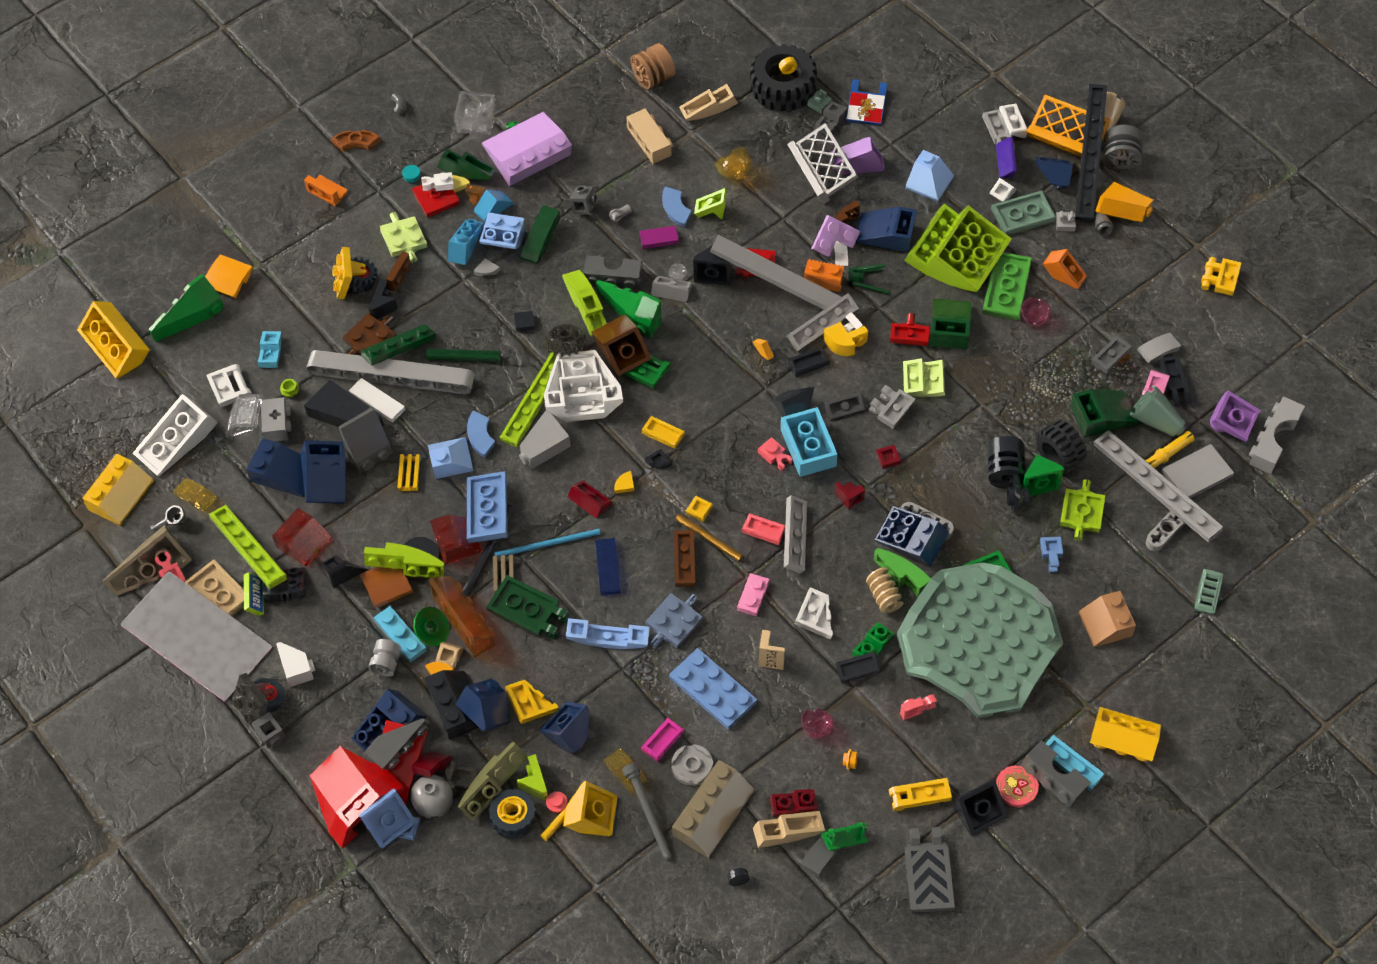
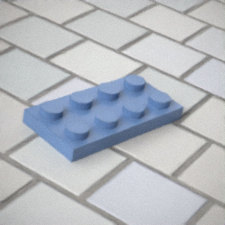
[467,471,508,543]
[669,648,757,730]

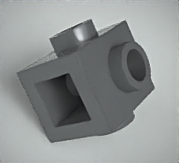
[569,185,598,214]

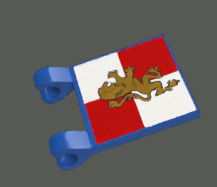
[846,79,887,126]

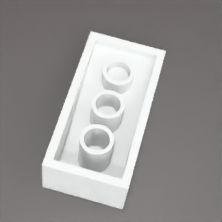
[133,394,218,476]

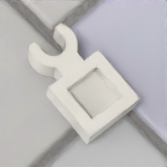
[421,172,454,191]

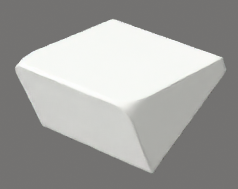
[990,178,1016,202]

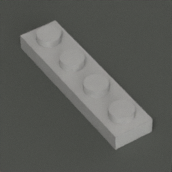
[787,293,859,351]
[784,495,807,573]

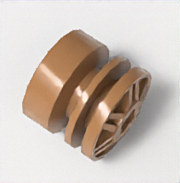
[630,43,675,89]

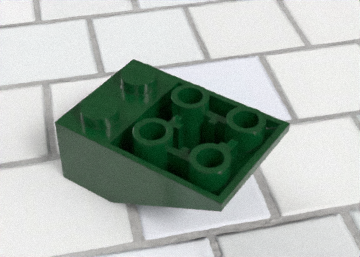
[929,298,971,350]
[1070,389,1139,438]

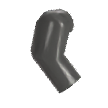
[391,92,408,115]

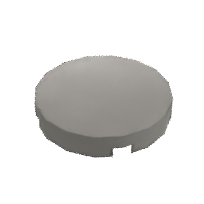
[672,745,713,786]

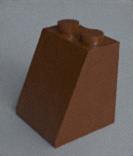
[592,315,652,376]

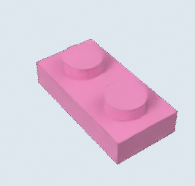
[737,573,769,616]

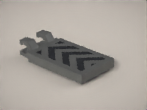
[904,827,955,913]

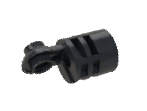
[987,436,1029,513]

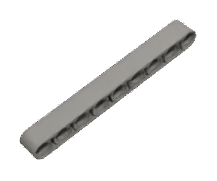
[306,350,475,394]

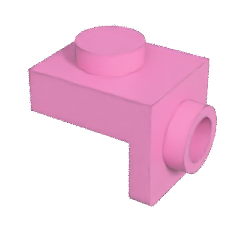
[1142,370,1170,394]

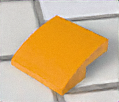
[205,254,253,299]

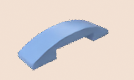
[566,618,649,649]

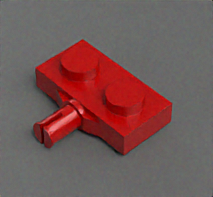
[890,313,929,346]

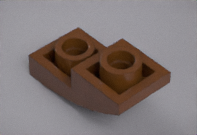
[834,200,860,225]

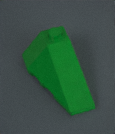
[148,274,224,342]
[596,280,662,338]

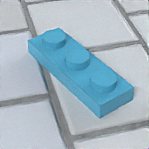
[373,606,427,663]
[1046,735,1104,792]

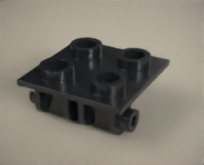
[263,567,306,603]

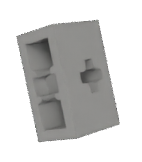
[261,397,292,441]

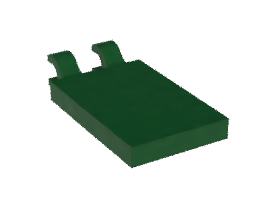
[486,575,569,640]

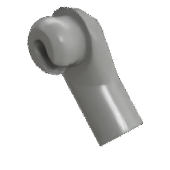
[609,204,632,222]

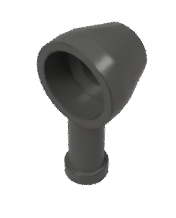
[150,505,187,533]

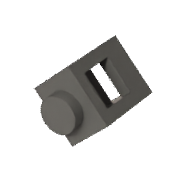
[251,712,285,748]

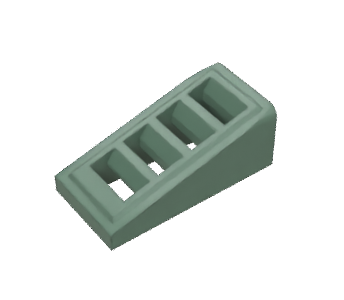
[1194,569,1223,615]

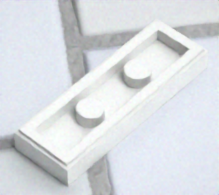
[349,378,405,423]

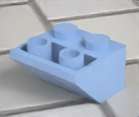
[479,213,526,249]

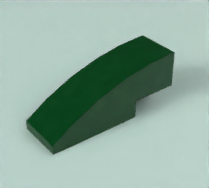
[437,148,497,180]
[520,205,560,264]

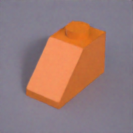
[1043,249,1087,289]

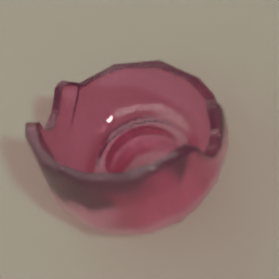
[1021,297,1051,327]
[801,708,834,739]

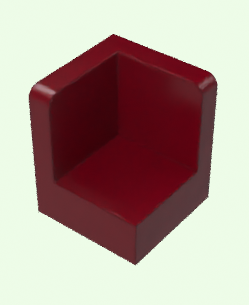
[834,482,865,509]

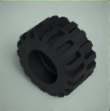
[1035,419,1087,474]

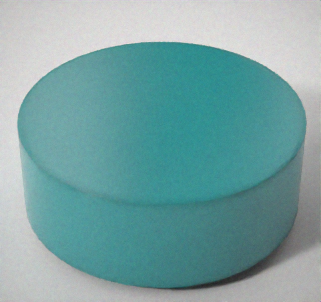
[402,165,421,183]

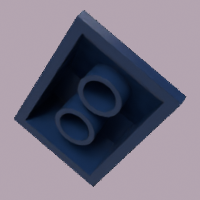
[246,438,305,498]

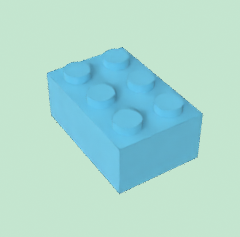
[781,407,837,477]

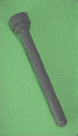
[622,762,672,860]

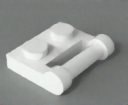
[207,364,252,408]

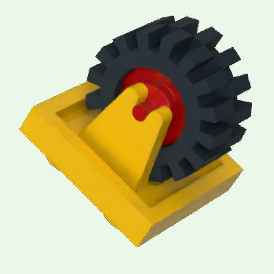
[332,247,378,299]

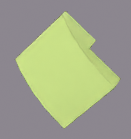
[903,359,945,397]

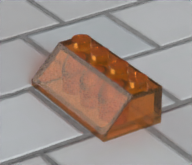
[428,576,496,658]

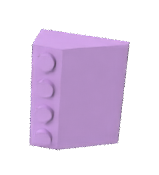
[482,112,572,186]

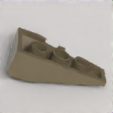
[103,525,192,596]

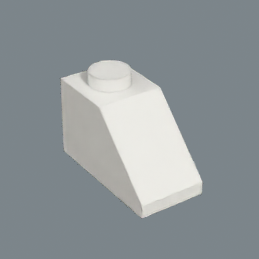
[276,642,315,687]

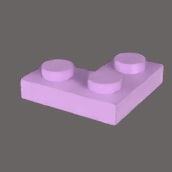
[811,215,860,257]

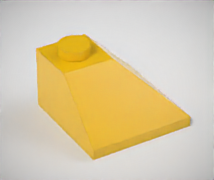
[563,781,618,836]

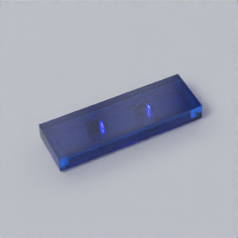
[595,538,621,595]

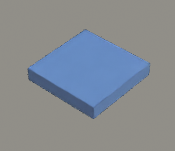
[359,788,417,849]

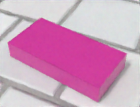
[641,718,684,762]

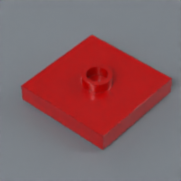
[412,185,460,218]

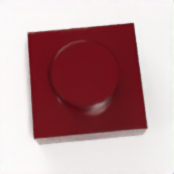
[876,444,901,469]

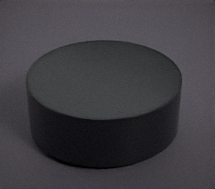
[727,868,750,886]

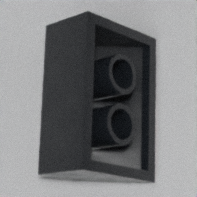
[424,670,479,740]

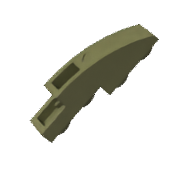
[458,741,528,821]

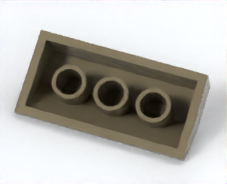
[672,760,755,858]

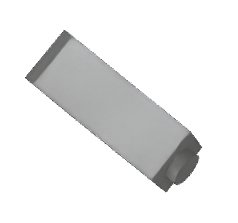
[519,411,571,469]

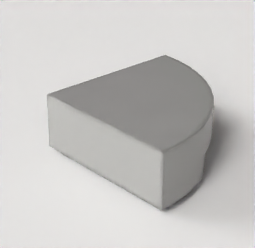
[474,259,500,277]

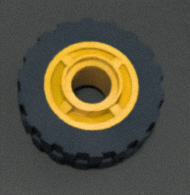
[489,789,537,839]

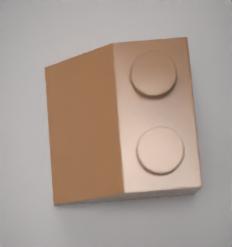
[1079,591,1136,647]

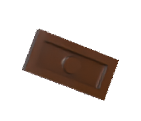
[386,251,412,292]

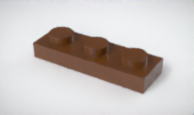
[674,530,695,587]

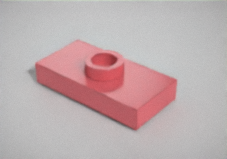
[742,513,785,545]

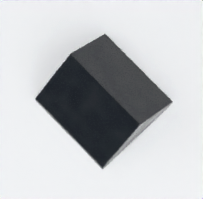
[954,779,1008,836]

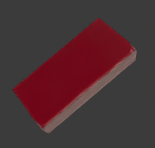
[568,480,612,518]

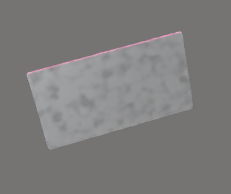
[121,572,272,702]

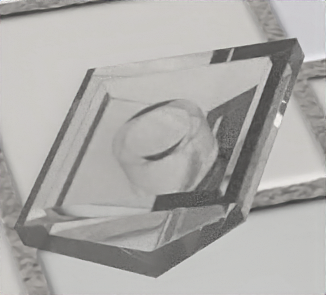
[225,394,263,438]

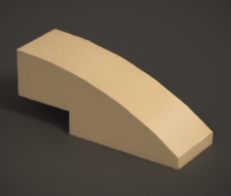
[679,84,738,121]
[753,811,825,848]

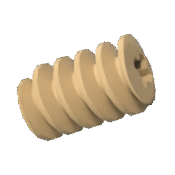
[866,567,904,613]

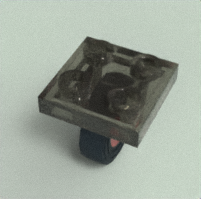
[232,673,285,731]

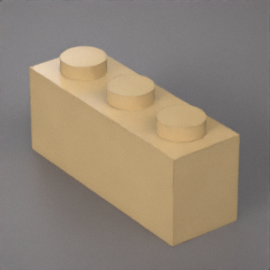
[627,109,673,164]

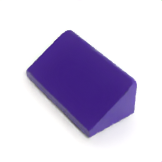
[996,137,1017,178]

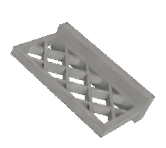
[787,123,858,204]

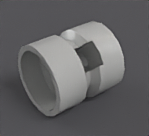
[368,639,402,677]

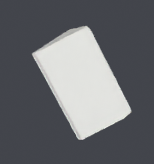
[999,104,1028,138]

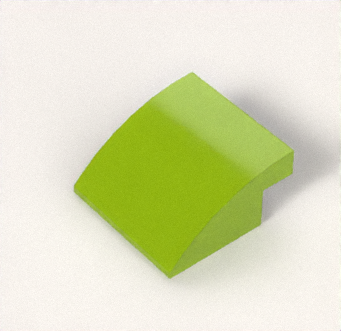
[904,203,1012,292]

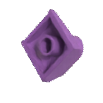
[1210,390,1261,442]

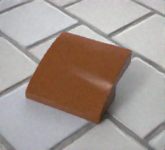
[360,567,413,608]

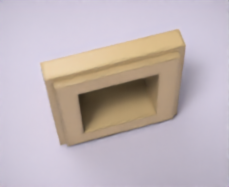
[435,642,463,668]

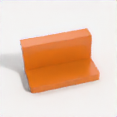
[304,175,348,206]

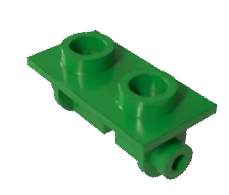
[821,822,868,851]

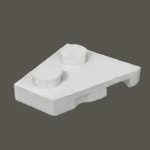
[794,587,833,639]

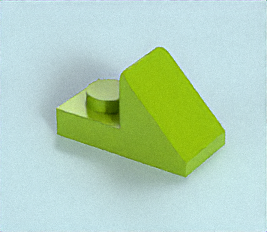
[694,188,727,219]
[517,754,548,801]

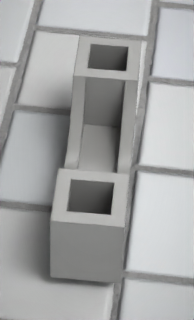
[1249,397,1305,474]

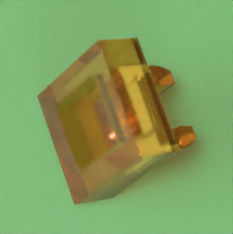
[465,184,486,206]

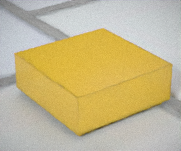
[686,496,713,522]

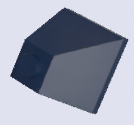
[1036,156,1073,189]
[539,701,589,753]

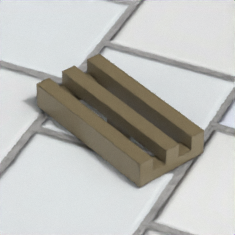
[493,555,514,594]

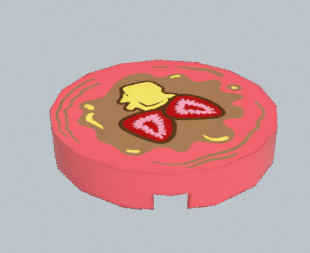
[996,765,1039,808]

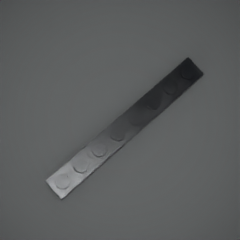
[1075,84,1107,221]

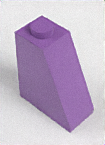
[829,137,885,175]

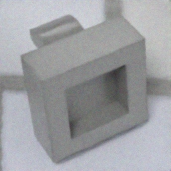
[1056,211,1076,231]

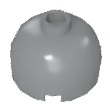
[411,775,453,818]

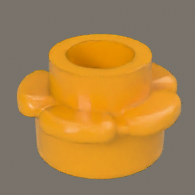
[843,749,858,770]

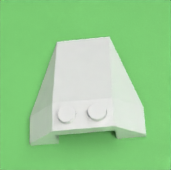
[544,350,623,422]

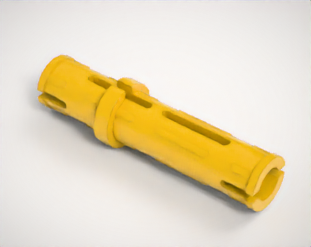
[1145,431,1195,469]

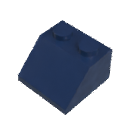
[455,678,511,731]

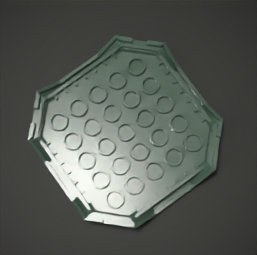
[897,563,1063,718]

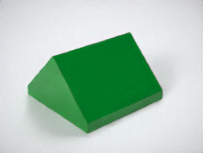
[1022,454,1064,497]

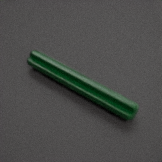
[426,349,501,362]

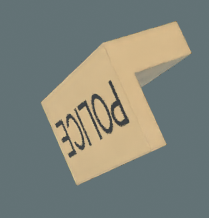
[759,630,785,670]

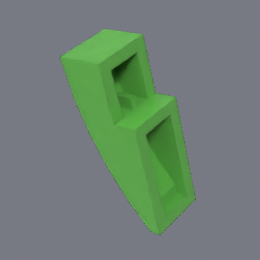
[874,548,931,597]

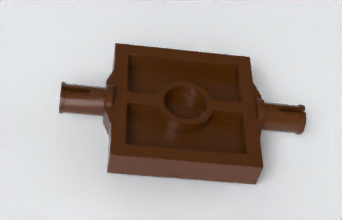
[343,313,396,356]

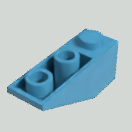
[448,219,483,265]

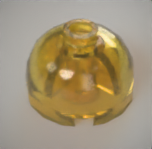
[714,147,751,181]

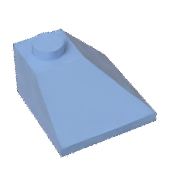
[905,150,954,202]
[428,437,473,479]

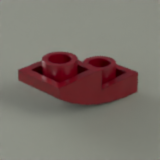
[412,751,452,777]
[769,789,818,817]

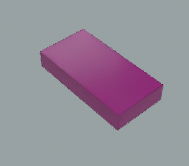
[639,226,679,249]

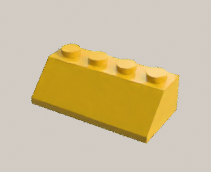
[77,301,150,378]

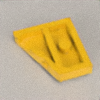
[505,680,559,724]

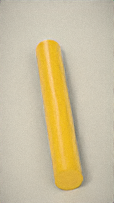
[540,808,566,841]

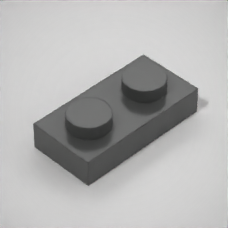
[1091,335,1132,374]

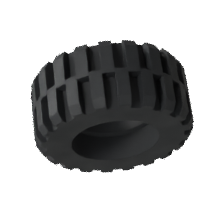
[750,44,817,112]

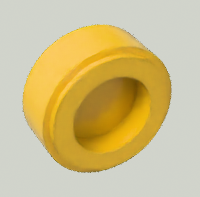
[779,57,798,74]

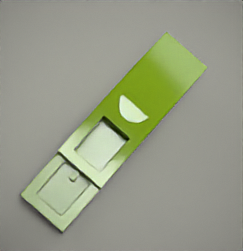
[562,270,607,337]
[364,542,444,579]

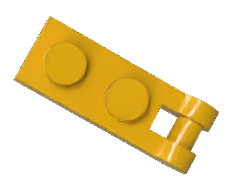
[889,778,952,811]

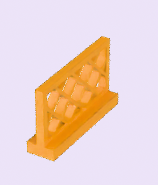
[1027,95,1111,157]

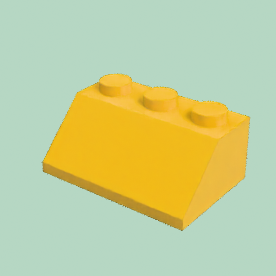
[82,454,154,525]
[1090,707,1161,761]

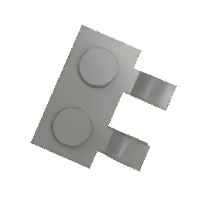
[869,385,915,429]

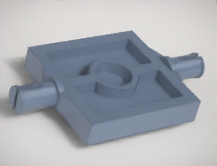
[645,593,703,649]

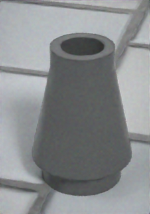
[1094,212,1113,236]

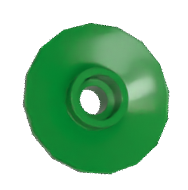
[413,607,449,647]

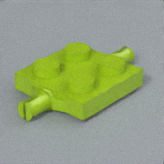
[1060,480,1105,541]

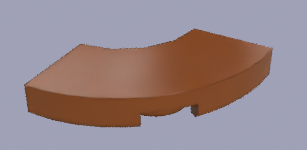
[331,130,381,152]

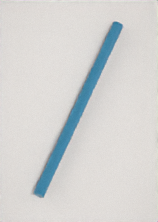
[494,529,600,557]

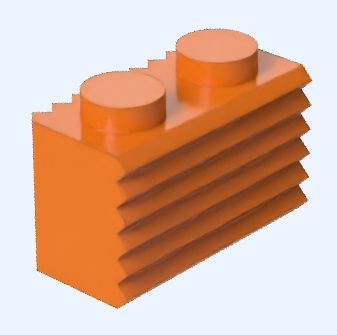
[804,259,844,292]

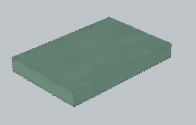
[991,191,1056,235]

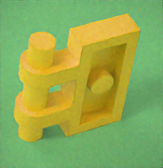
[1201,257,1241,296]

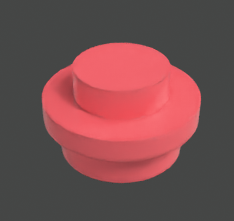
[546,792,568,813]

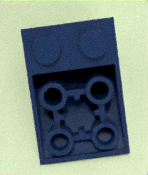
[855,207,917,252]
[300,440,345,504]
[875,506,949,566]
[351,689,427,751]

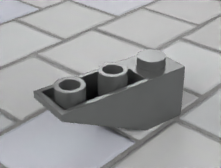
[364,718,430,771]

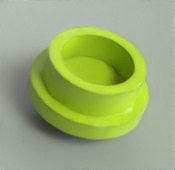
[280,379,300,397]

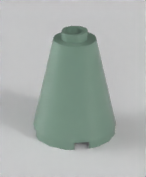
[1130,385,1185,437]

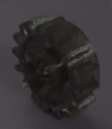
[545,324,586,357]

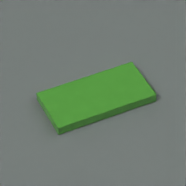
[982,252,1032,320]

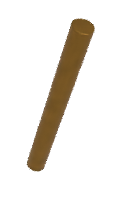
[675,514,743,562]

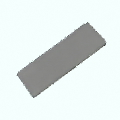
[651,276,693,302]

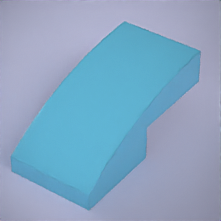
[258,331,282,368]

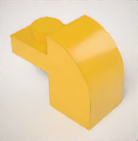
[823,322,868,356]

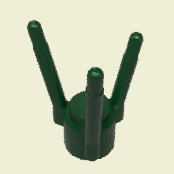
[848,264,890,295]

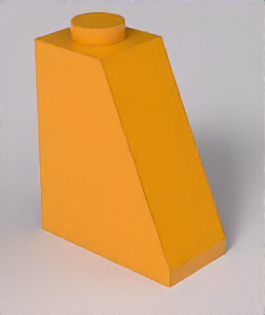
[1095,182,1153,222]

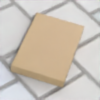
[185,560,244,616]

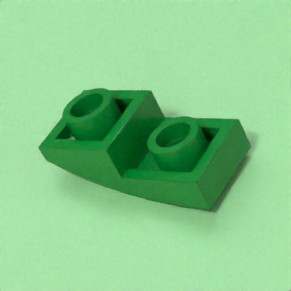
[851,622,894,657]

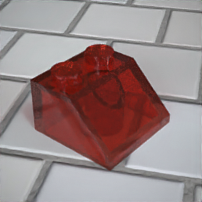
[272,508,332,567]
[430,514,482,564]

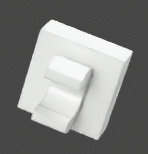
[844,312,863,333]

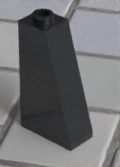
[304,380,384,427]

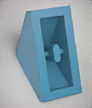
[474,189,514,223]

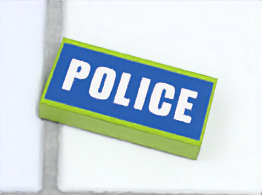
[244,572,264,616]

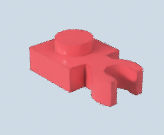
[758,437,792,471]
[155,551,186,581]
[900,694,937,720]

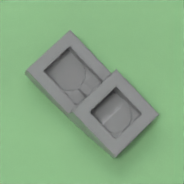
[1137,333,1181,363]

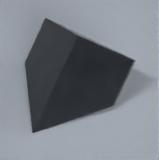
[771,386,815,417]
[319,555,369,588]

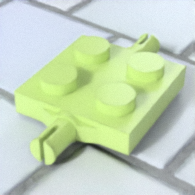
[380,212,427,263]

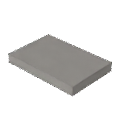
[1162,444,1234,498]

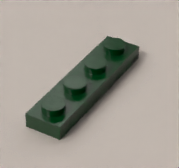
[361,324,436,366]

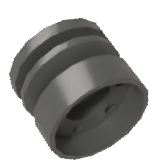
[1103,125,1143,173]

